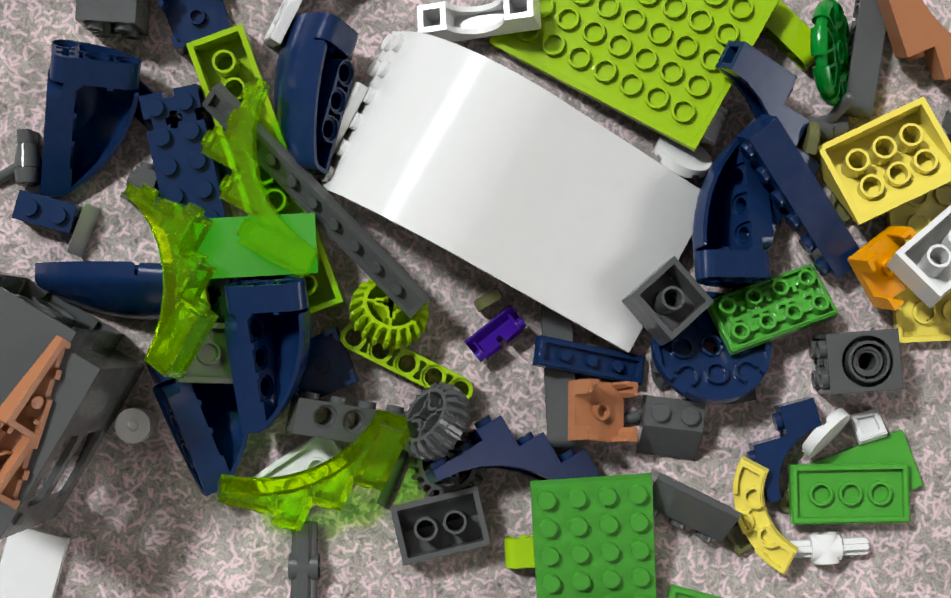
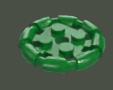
[810,0,852,107]

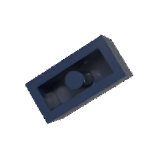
[12,190,83,235]

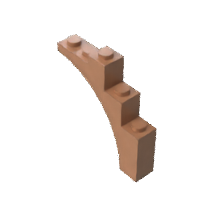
[877,0,951,83]

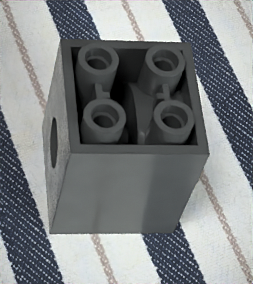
[75,0,151,40]
[809,328,904,395]

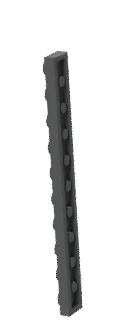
[202,82,431,319]

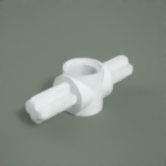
[790,531,869,565]

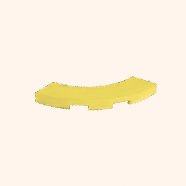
[732,456,799,575]

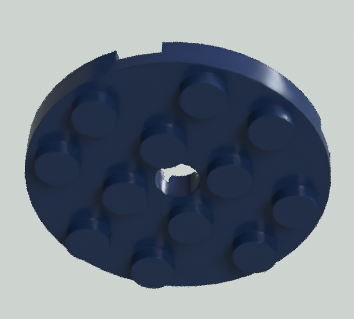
[651,291,771,404]

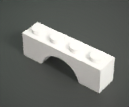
[417,0,541,42]

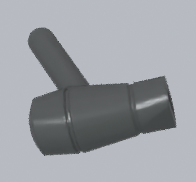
[807,91,856,141]
[0,129,41,187]

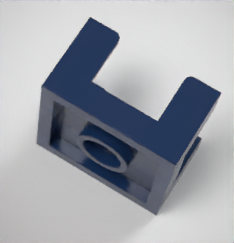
[157,0,233,56]
[297,327,360,398]

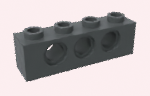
[285,391,406,451]

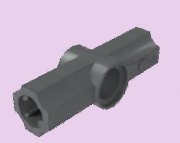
[288,521,320,598]

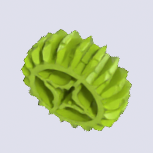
[349,278,429,351]

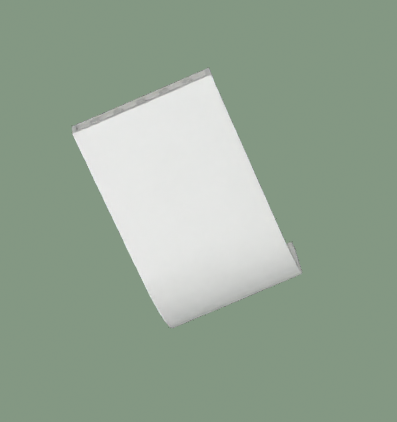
[312,31,701,353]

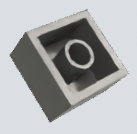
[622,256,714,346]

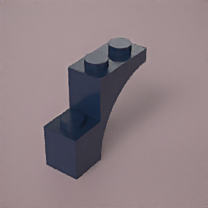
[746,397,821,503]

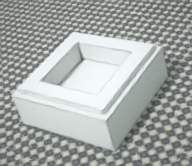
[849,407,888,445]

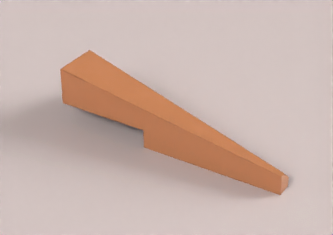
[0,335,71,510]

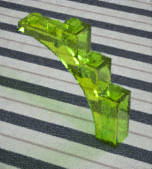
[201,77,320,278]
[123,183,219,379]
[217,409,410,531]

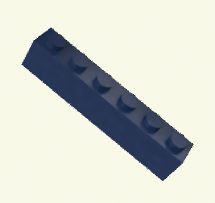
[736,114,860,279]

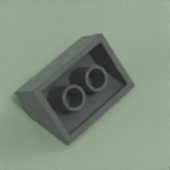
[650,468,742,543]
[390,486,491,566]

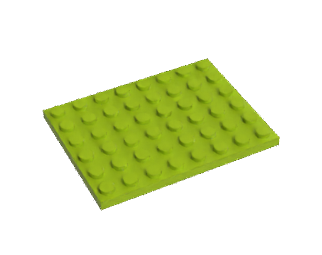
[488,0,780,152]

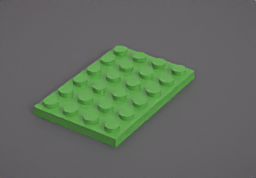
[530,473,656,598]

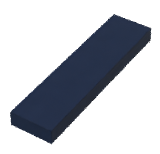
[533,335,645,386]

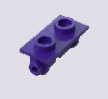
[464,305,527,362]

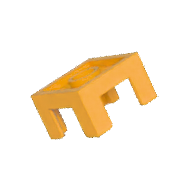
[847,225,916,311]

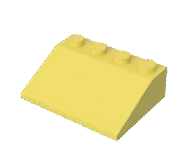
[812,96,951,226]

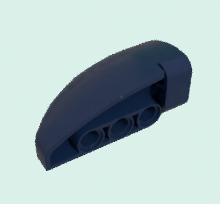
[274,12,359,175]
[40,39,142,196]
[692,138,774,288]
[35,261,181,322]
[224,275,311,433]
[144,345,249,496]

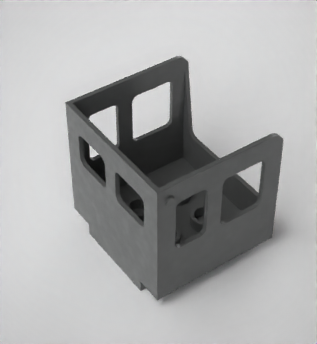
[0,272,145,540]

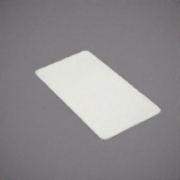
[66,203,100,257]

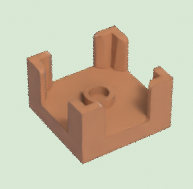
[568,378,638,443]

